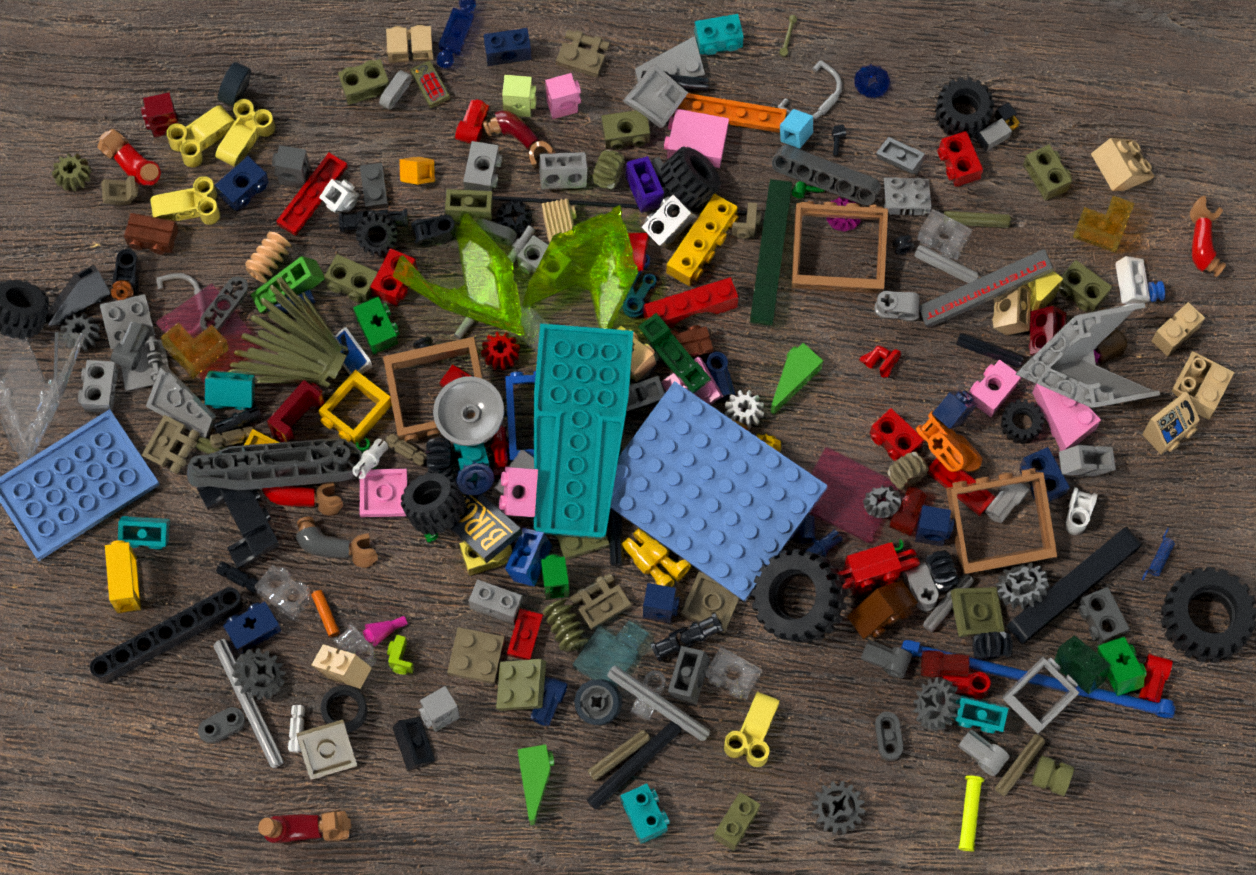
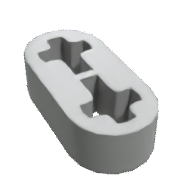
[379,70,412,110]

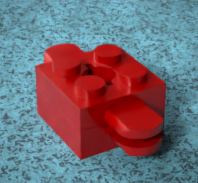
[838,542,920,596]

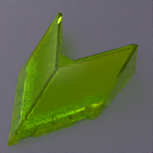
[522,205,638,329]
[393,213,525,336]

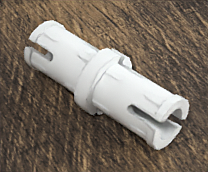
[352,439,388,479]

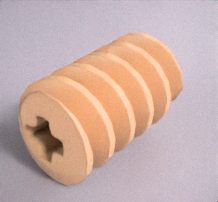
[245,232,292,283]

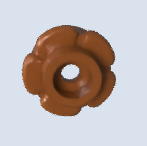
[111,281,134,300]

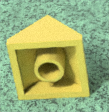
[1028,271,1063,311]

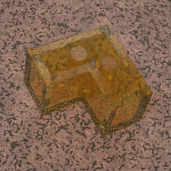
[1073,196,1134,253]
[161,322,228,379]

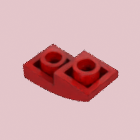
[620,233,649,273]

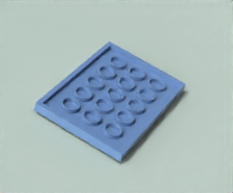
[0,409,160,561]

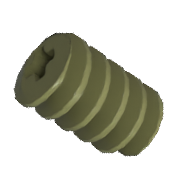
[543,598,589,652]

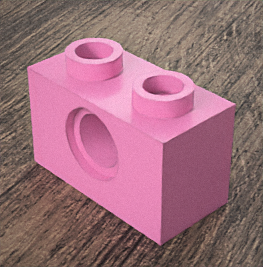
[545,73,581,119]
[969,360,1021,417]
[499,467,538,517]

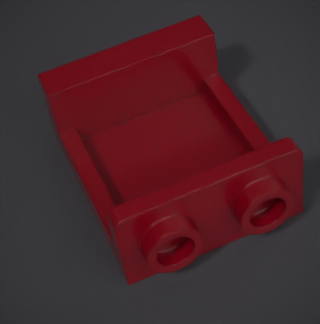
[267,380,325,442]

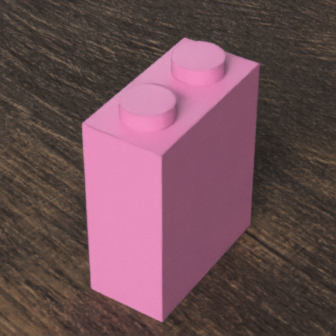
[664,109,729,168]

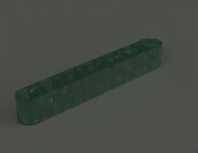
[750,179,792,326]

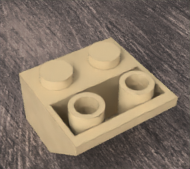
[1091,138,1155,191]
[1172,351,1234,420]

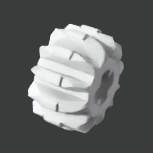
[725,390,764,429]

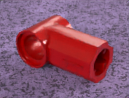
[455,99,489,144]
[1138,653,1173,703]
[943,672,990,699]

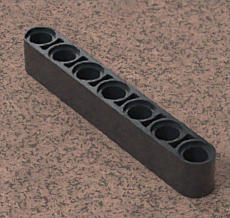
[1006,526,1143,645]
[89,587,243,683]

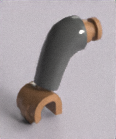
[296,516,378,568]

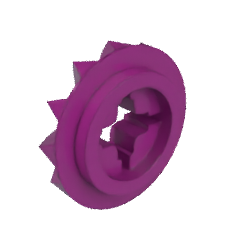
[826,196,861,231]

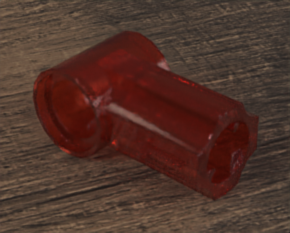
[889,487,927,537]
[920,650,969,677]

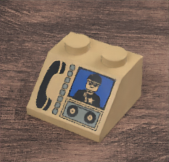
[1142,391,1200,455]

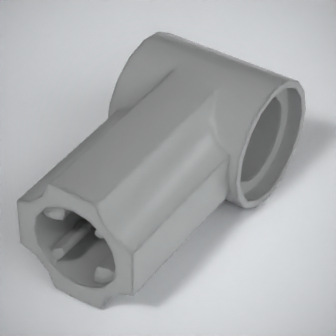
[985,483,1030,524]
[958,729,1010,777]

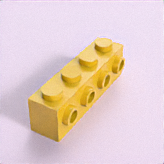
[666,194,739,287]

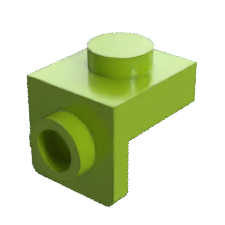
[387,635,414,675]

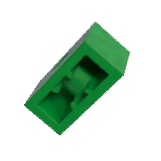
[353,297,400,355]
[541,555,569,600]
[1097,637,1147,696]

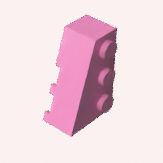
[1032,384,1101,451]

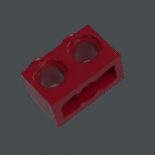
[141,92,179,137]
[1029,306,1067,356]

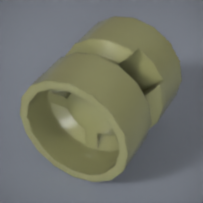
[1031,755,1074,797]

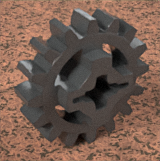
[996,562,1049,609]
[232,648,285,701]
[913,677,960,731]
[812,781,865,835]

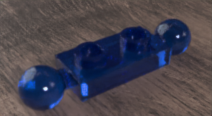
[436,0,476,69]

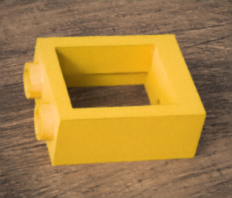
[319,370,392,445]
[105,540,141,613]

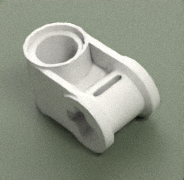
[1065,487,1098,535]

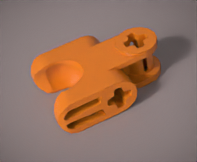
[916,411,982,472]

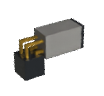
[976,102,1020,152]

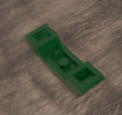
[638,313,711,394]

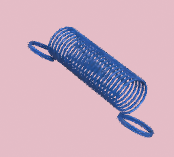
[1142,528,1175,581]

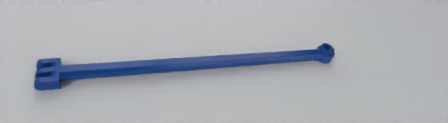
[901,640,1175,718]

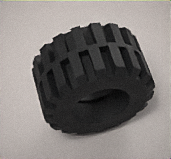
[935,77,994,139]
[660,146,721,208]
[0,279,49,339]
[401,471,466,535]

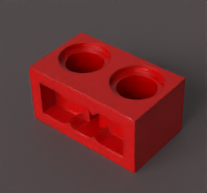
[937,131,983,187]
[370,248,418,306]
[869,408,924,461]

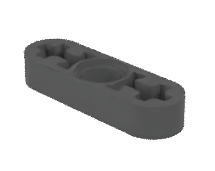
[200,276,248,335]

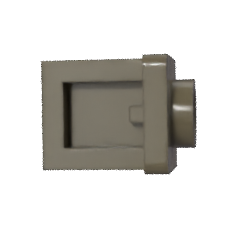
[101,176,138,205]
[732,202,761,239]

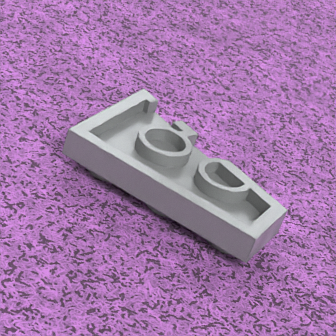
[635,36,705,82]
[146,365,217,438]

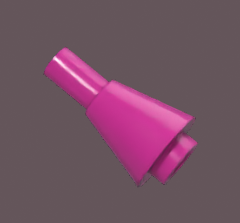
[363,616,407,646]

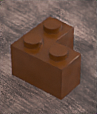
[847,580,918,639]

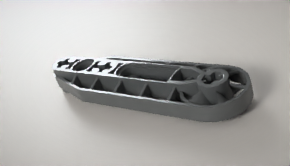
[187,438,362,490]

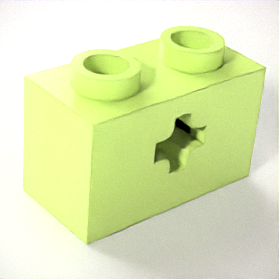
[502,75,536,117]

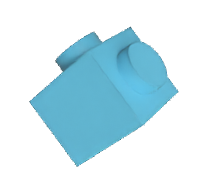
[780,109,813,149]

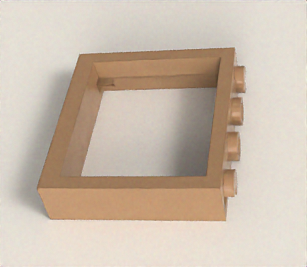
[791,201,888,294]
[383,337,484,442]
[946,468,1057,574]

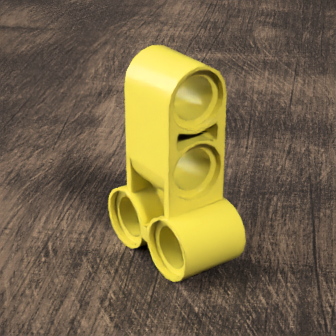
[215,99,275,167]
[167,105,235,168]
[150,177,220,225]
[724,691,780,767]

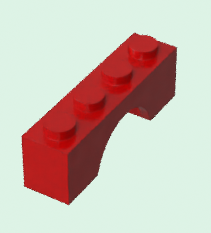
[643,277,738,329]

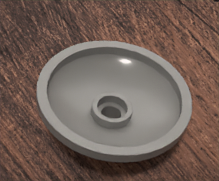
[433,376,504,446]

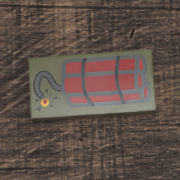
[410,60,450,108]

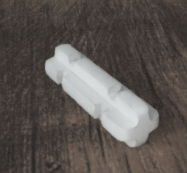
[288,705,305,753]

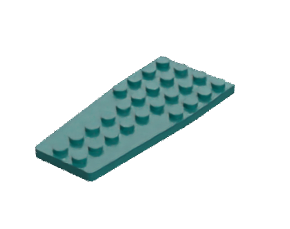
[534,324,634,539]

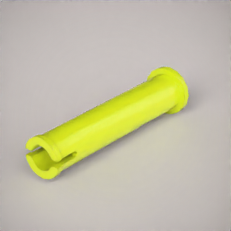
[958,776,984,852]

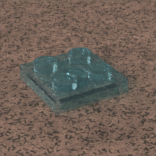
[572,626,639,687]

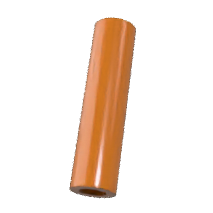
[311,590,340,637]

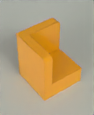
[399,157,435,185]

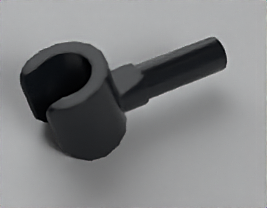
[832,124,846,157]

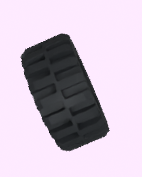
[751,549,848,643]
[1161,567,1256,663]

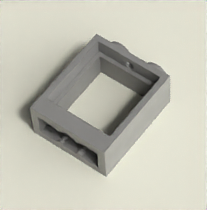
[1002,657,1079,733]

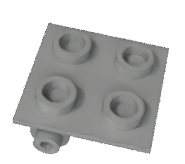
[884,177,931,216]
[100,294,156,349]
[121,336,169,391]

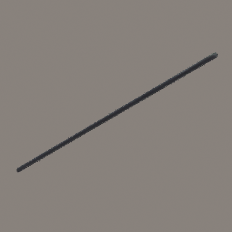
[493,196,747,215]

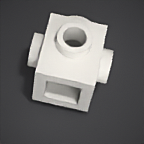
[319,179,359,213]

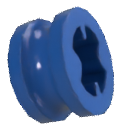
[1148,281,1165,302]

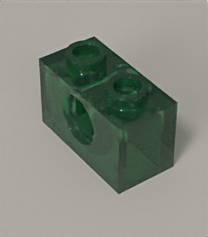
[1054,635,1111,694]

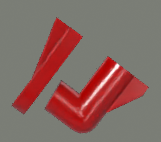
[859,345,901,378]

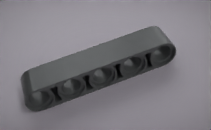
[772,145,881,205]

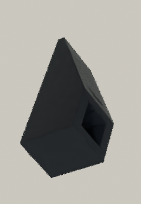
[45,264,111,327]

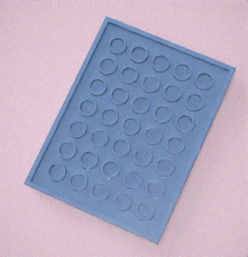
[610,381,828,602]

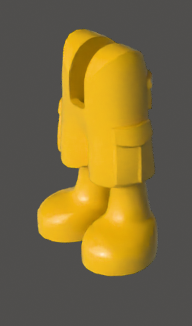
[622,528,691,587]

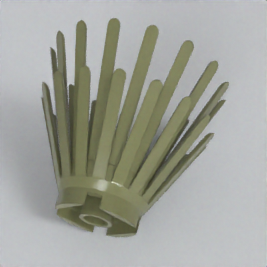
[229,277,348,388]

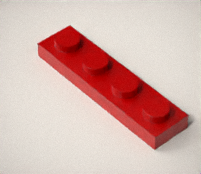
[276,152,348,236]

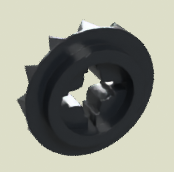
[496,200,532,234]

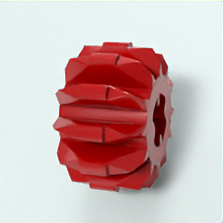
[481,331,520,371]

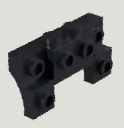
[197,486,280,569]

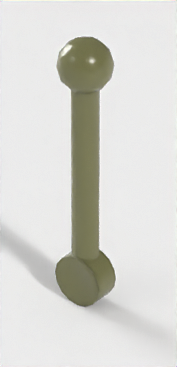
[779,15,797,57]

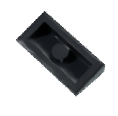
[393,716,435,771]

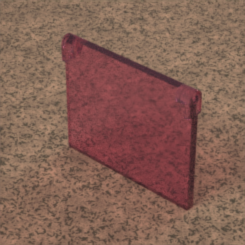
[156,283,262,384]
[810,447,899,544]

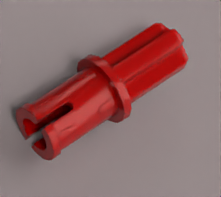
[491,425,509,468]

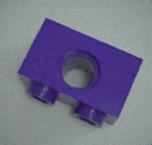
[625,156,664,213]

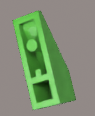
[250,256,325,314]
[771,343,823,415]
[517,745,554,825]

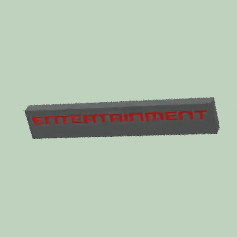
[919,249,1054,328]

